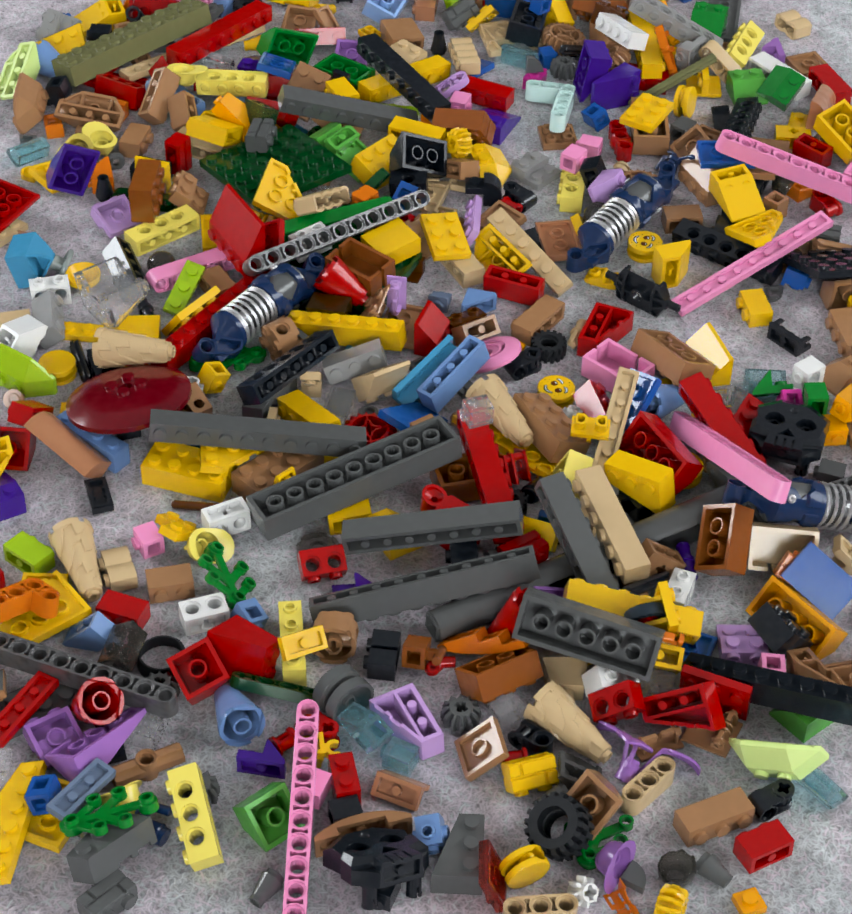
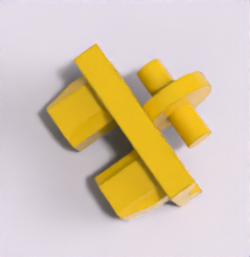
[570,413,611,443]

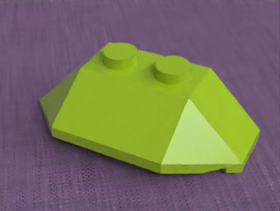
[0,343,58,398]

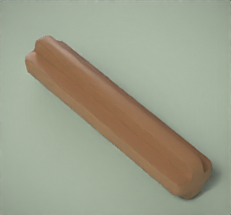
[813,238,852,251]

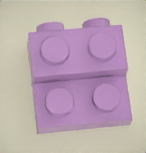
[90,194,143,239]
[716,624,769,666]

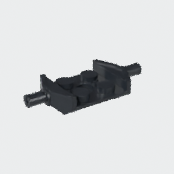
[605,265,681,318]

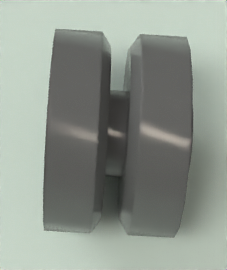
[312,664,374,726]

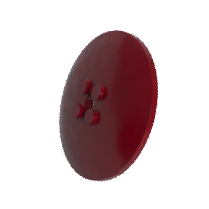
[66,364,192,434]

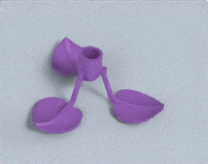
[596,721,701,784]

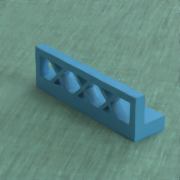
[392,334,457,405]

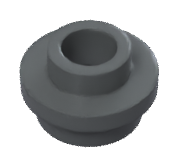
[108,152,125,170]

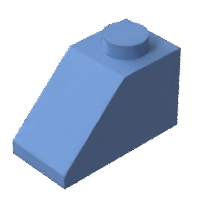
[62,611,118,652]

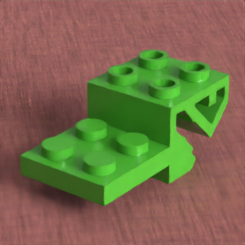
[309,122,368,183]

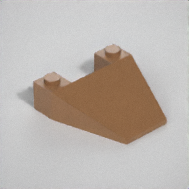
[786,647,852,687]

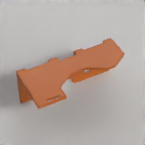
[603,878,639,914]

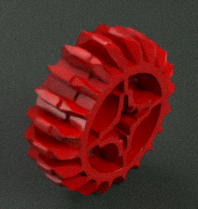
[344,412,397,445]

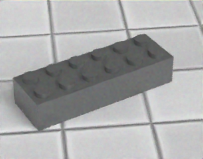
[511,587,666,682]

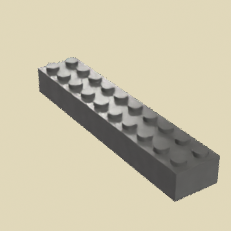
[246,415,462,541]

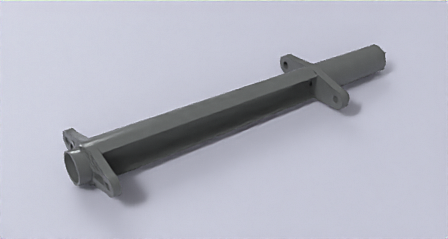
[425,461,768,642]

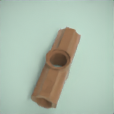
[111,742,186,787]

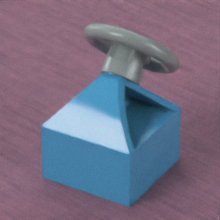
[4,232,74,289]

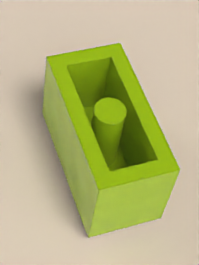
[3,530,56,573]

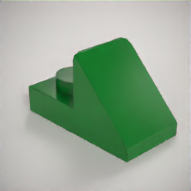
[750,369,794,397]

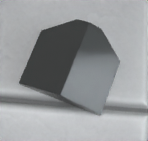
[558,750,602,791]

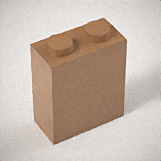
[379,17,425,49]

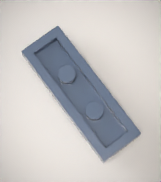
[46,758,116,821]

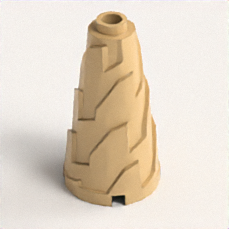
[92,327,176,369]
[465,373,534,448]
[48,517,104,602]
[523,680,613,764]

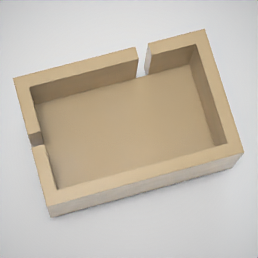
[746,522,820,572]

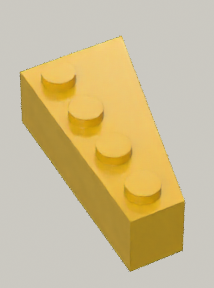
[277,389,341,463]

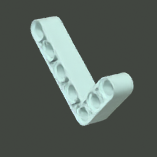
[525,80,576,133]

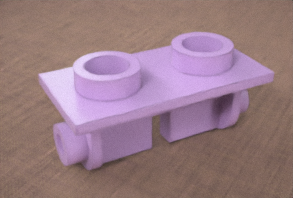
[387,275,407,316]

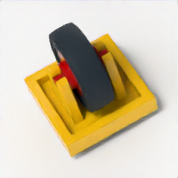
[624,581,681,635]

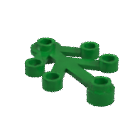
[188,346,267,372]
[197,541,256,610]
[59,786,159,837]
[563,814,634,870]

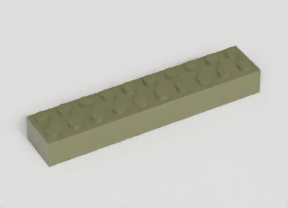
[51,0,212,87]

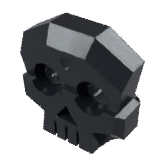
[748,400,830,477]
[323,827,429,910]

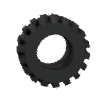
[524,792,594,862]

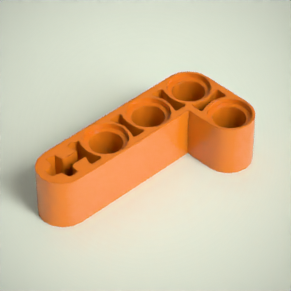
[0,578,60,623]

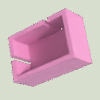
[581,338,656,393]

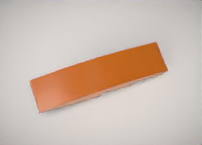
[437,626,529,655]

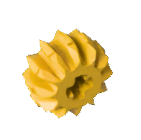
[445,127,474,158]
[654,883,689,914]

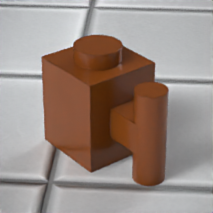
[401,634,447,670]

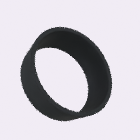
[137,635,185,677]

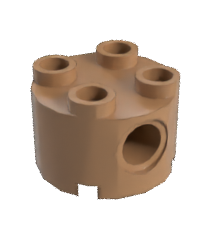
[259,315,302,361]
[312,611,359,664]

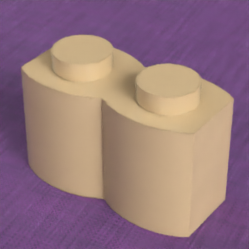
[774,9,812,40]
[97,545,138,592]

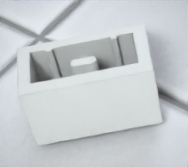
[0,314,48,358]

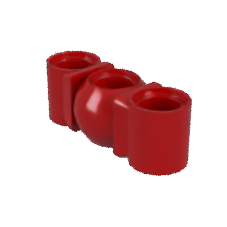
[608,119,633,163]

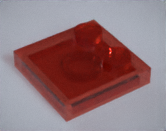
[479,839,506,913]

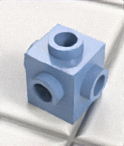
[412,813,450,855]

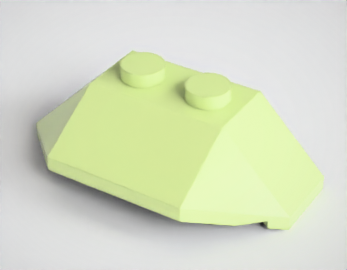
[0,41,40,100]
[729,738,829,781]

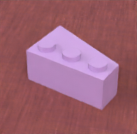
[369,683,445,760]

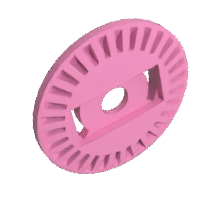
[475,336,522,374]

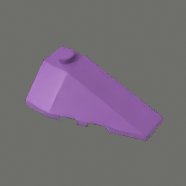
[44,707,147,782]

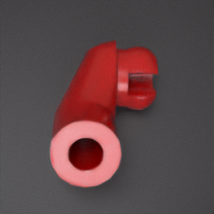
[425,656,456,676]

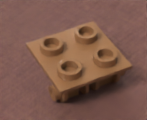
[360,284,391,318]
[681,709,743,758]

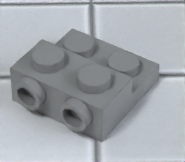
[36,8,82,41]
[675,35,707,72]
[511,150,562,191]

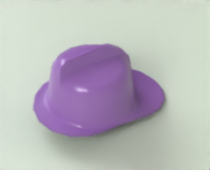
[595,840,636,894]

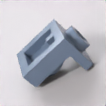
[428,291,452,313]

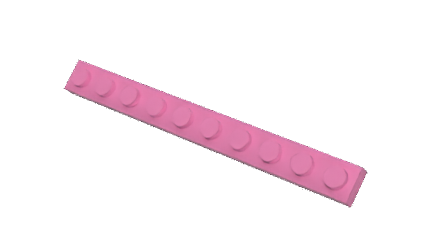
[671,210,833,317]

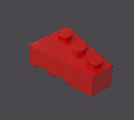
[576,302,634,357]
[642,680,727,731]

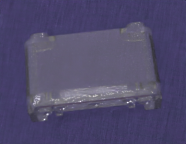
[73,256,150,329]

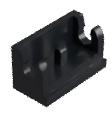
[767,318,811,357]

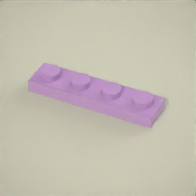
[463,195,482,247]

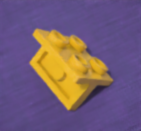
[685,67,722,98]

